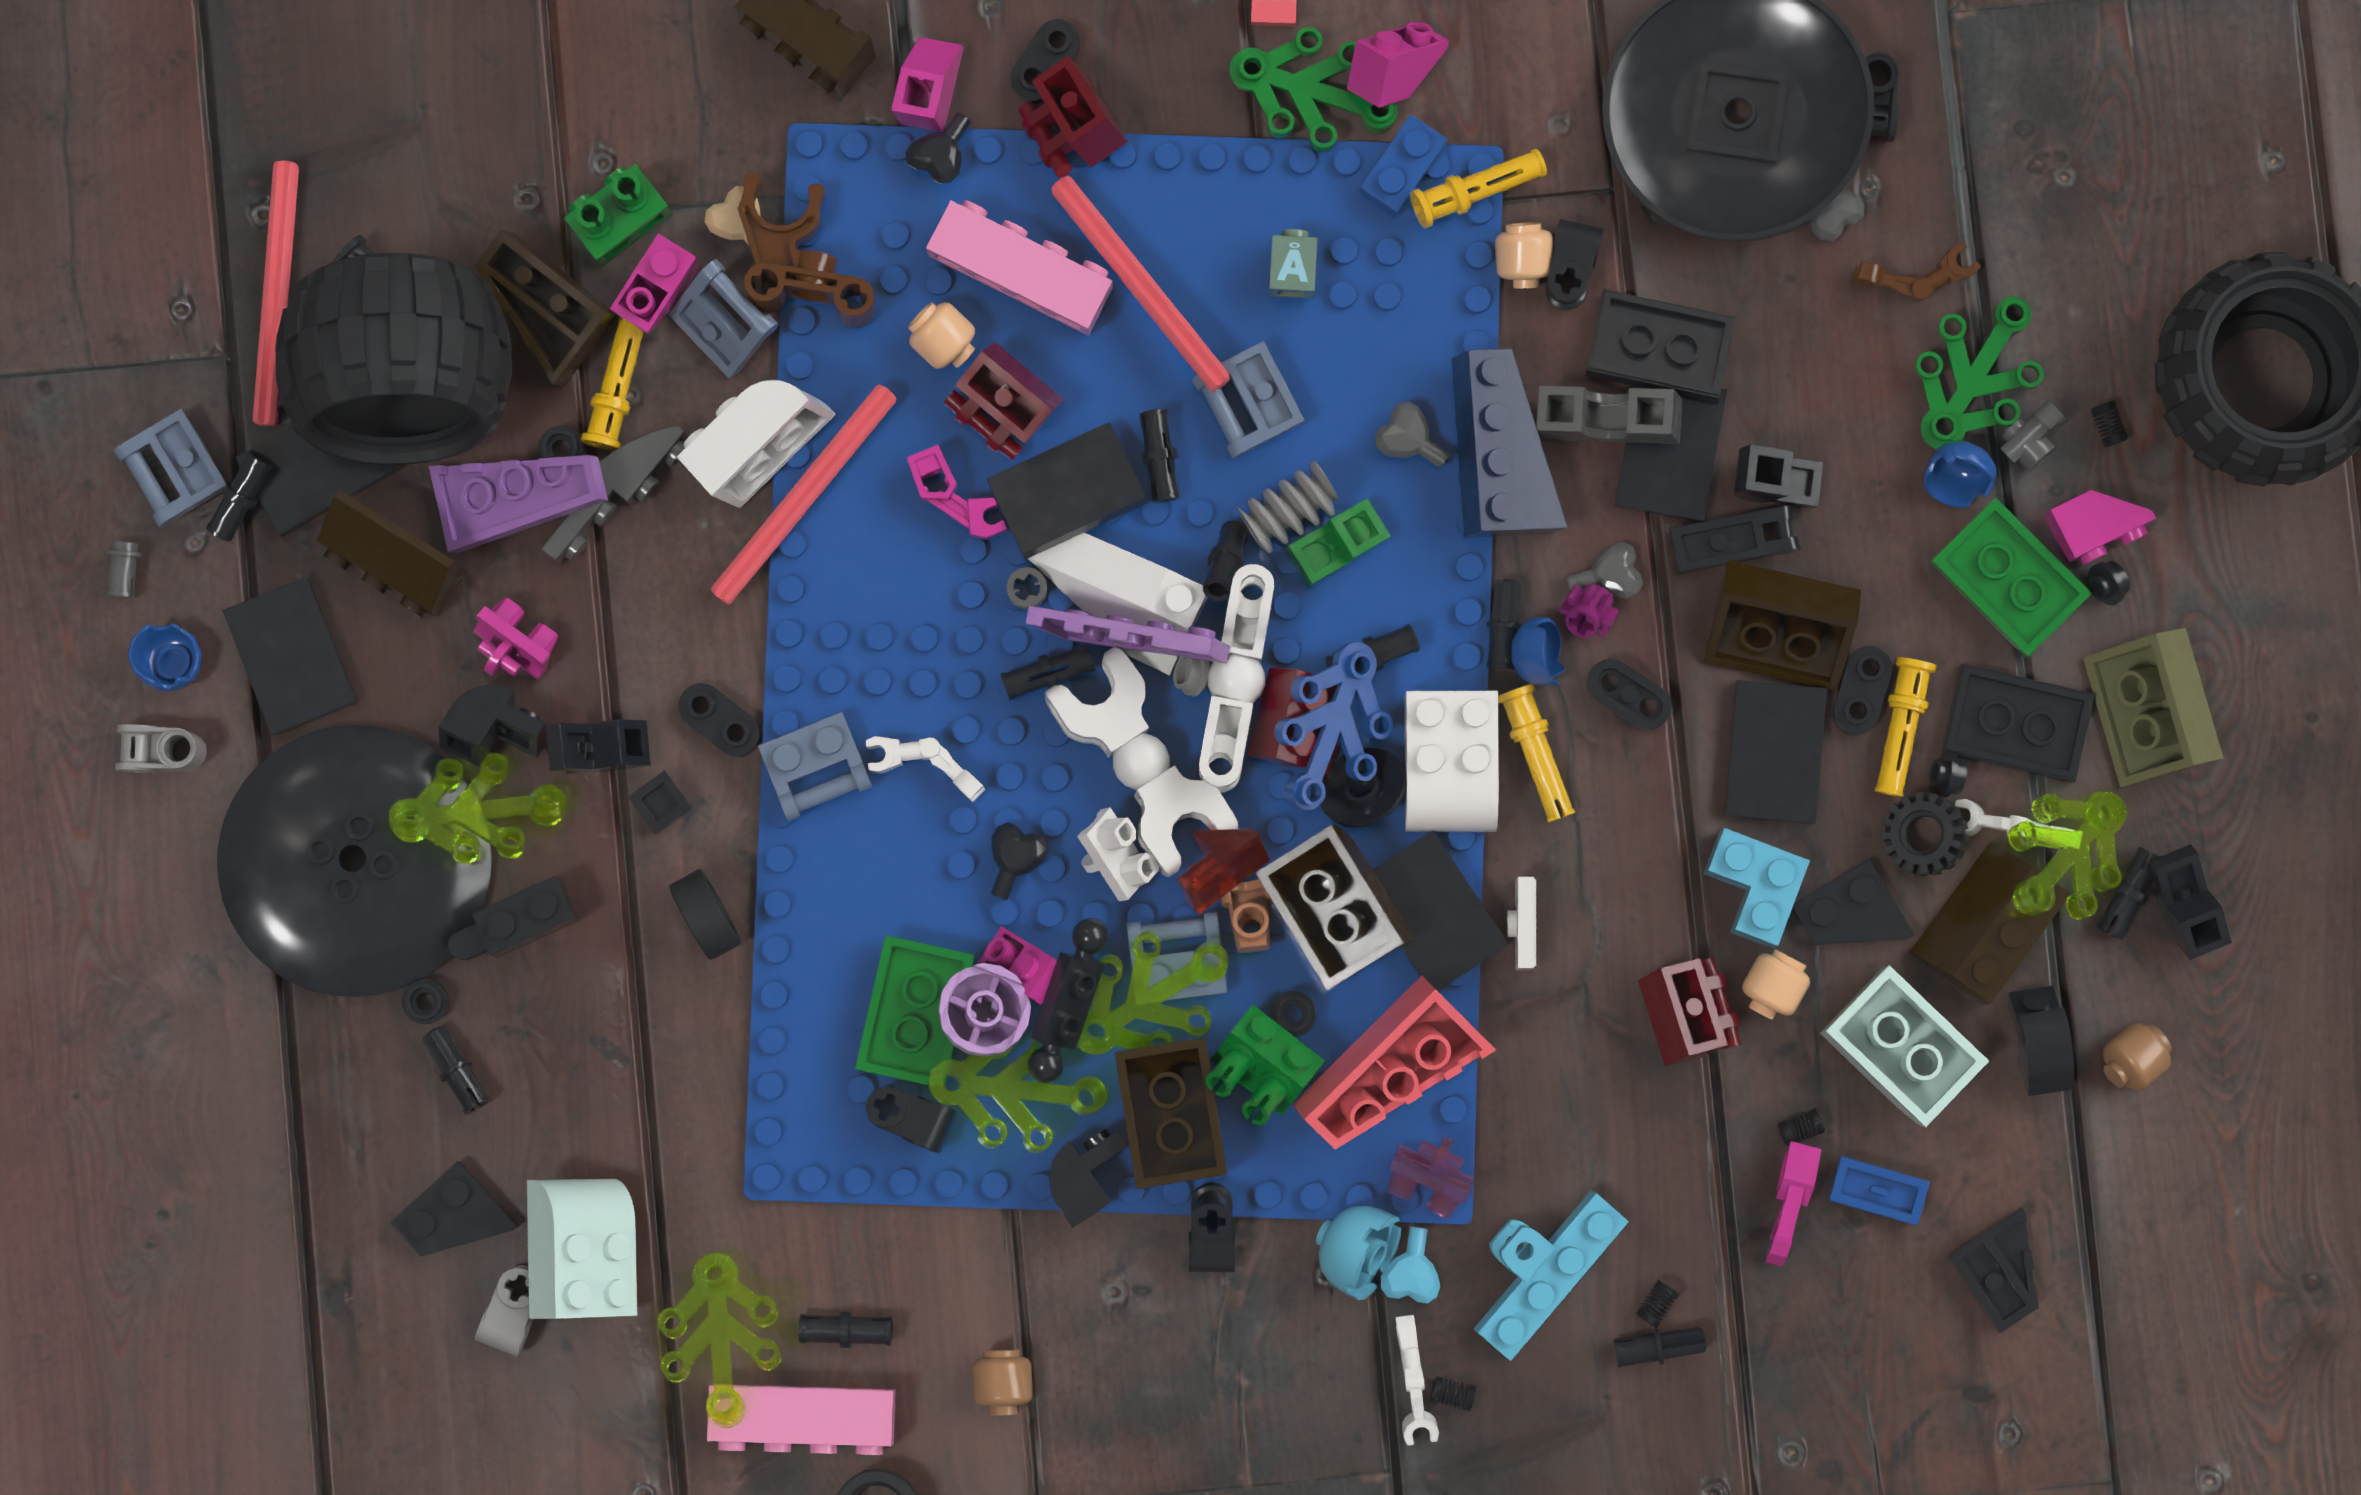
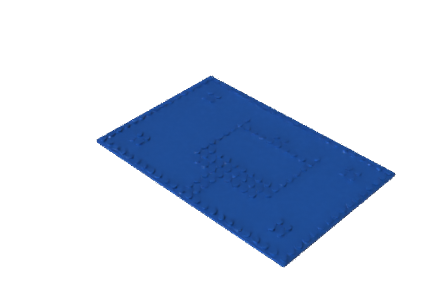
[744,123,1504,1225]

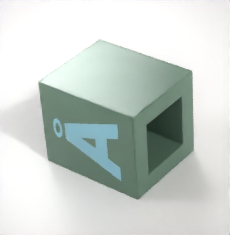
[1269,229,1318,299]

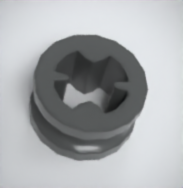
[1006,567,1048,610]

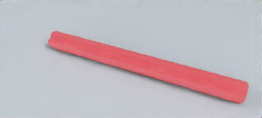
[253,160,299,427]
[1051,175,1230,392]
[711,384,896,604]

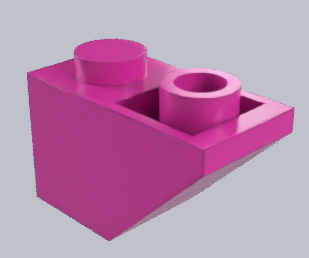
[1347,22,1449,108]
[891,37,964,133]
[610,233,701,334]
[2044,490,2156,565]
[977,926,1057,1006]

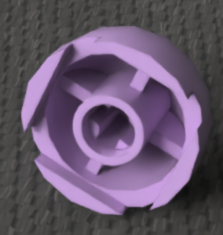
[938,963,1031,1057]

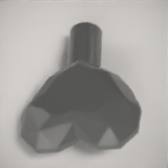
[1809,190,1865,242]
[1374,402,1450,468]
[1566,542,1643,599]

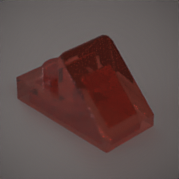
[1177,829,1270,915]

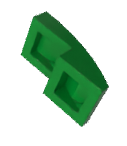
[1285,499,1391,588]

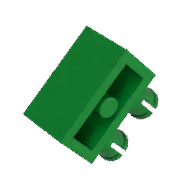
[564,164,672,268]
[1205,1005,1325,1125]

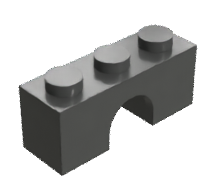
[1536,386,1682,444]

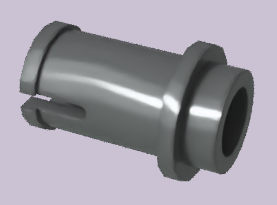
[105,541,142,598]

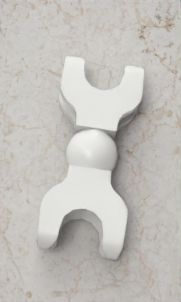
[1199,564,1274,793]
[1045,647,1238,877]

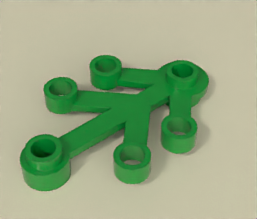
[1229,27,1397,153]
[1914,296,2044,450]

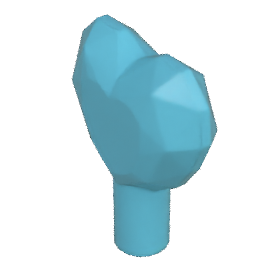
[1381,1226,1440,1304]

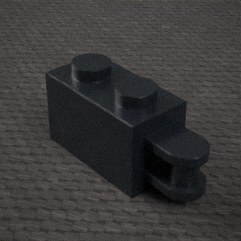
[448,876,580,960]

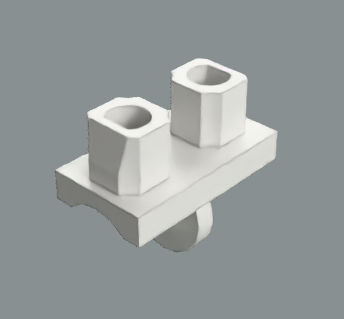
[1077,807,1159,901]

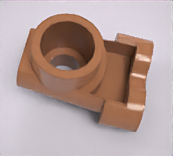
[1220,879,1274,953]

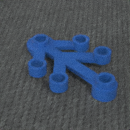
[1274,642,1393,810]

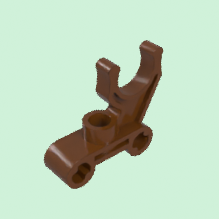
[738,173,876,328]

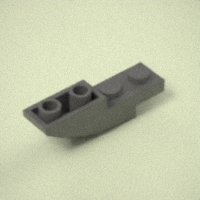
[542,425,688,565]

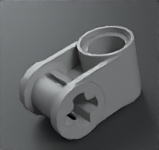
[115,724,207,773]
[474,1265,533,1357]

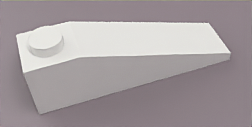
[1028,533,1208,676]

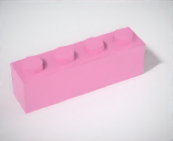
[926,200,1113,336]
[707,1384,896,1455]

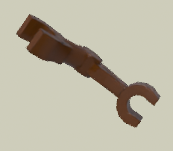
[1852,242,1981,301]

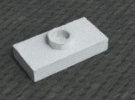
[1507,877,1536,970]

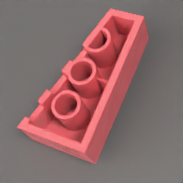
[1292,975,1496,1150]

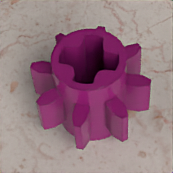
[1559,583,1620,640]

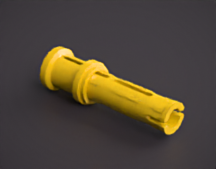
[1410,149,1547,229]
[580,316,644,452]
[1874,657,1937,797]
[1498,684,1576,823]

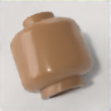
[2103,1023,2172,1091]
[972,1349,1033,1416]

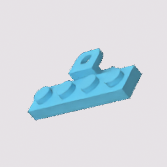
[1474,1190,1629,1361]

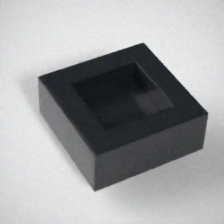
[628,770,693,835]

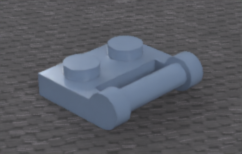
[668,259,779,379]
[1191,341,1305,460]
[114,408,227,528]
[758,712,873,822]
[1126,911,1227,1005]

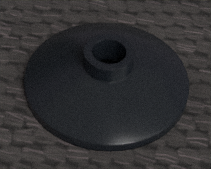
[1320,748,1406,827]

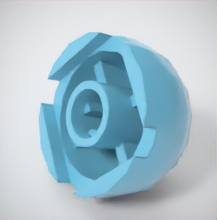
[1316,1206,1401,1300]

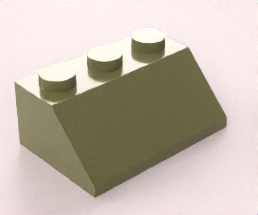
[2083,628,2224,788]

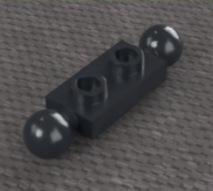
[1028,918,1109,1083]

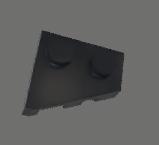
[1947,1208,2039,1333]

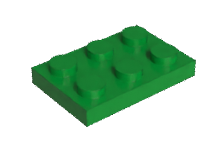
[1929,497,2092,658]
[855,935,975,1089]

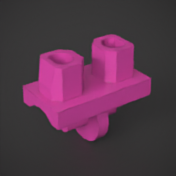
[473,597,558,680]

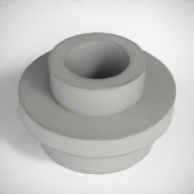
[1173,657,1211,697]

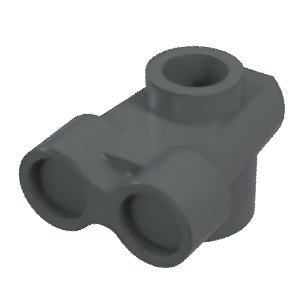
[2000,400,2067,472]

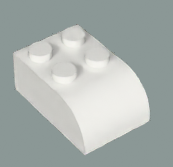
[677,380,836,508]
[1404,691,1499,832]

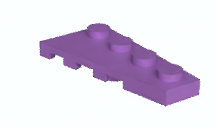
[429,455,608,554]
[1025,606,1230,664]

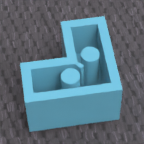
[1703,828,1810,949]

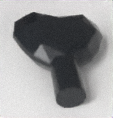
[905,113,971,184]
[991,822,1049,900]

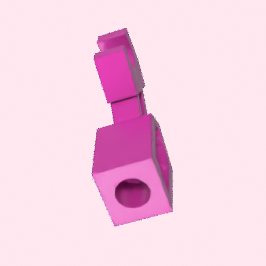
[906,445,1008,540]
[1765,1141,1822,1267]

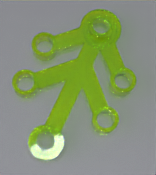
[389,753,566,864]
[2008,791,2127,920]
[1077,931,1229,1055]
[928,1040,1107,1153]
[657,1252,781,1428]

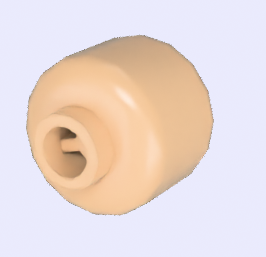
[1495,222,1554,289]
[908,302,975,369]
[1742,949,1810,1020]

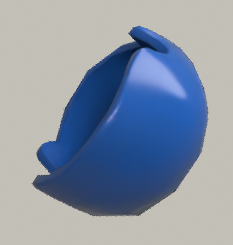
[1923,441,1997,508]
[1511,616,1565,686]
[127,623,203,692]

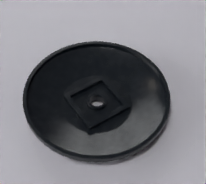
[1602,0,1874,242]
[217,725,492,997]

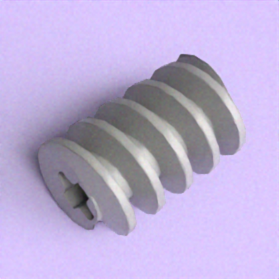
[1237,461,1339,554]

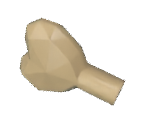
[705,186,760,245]

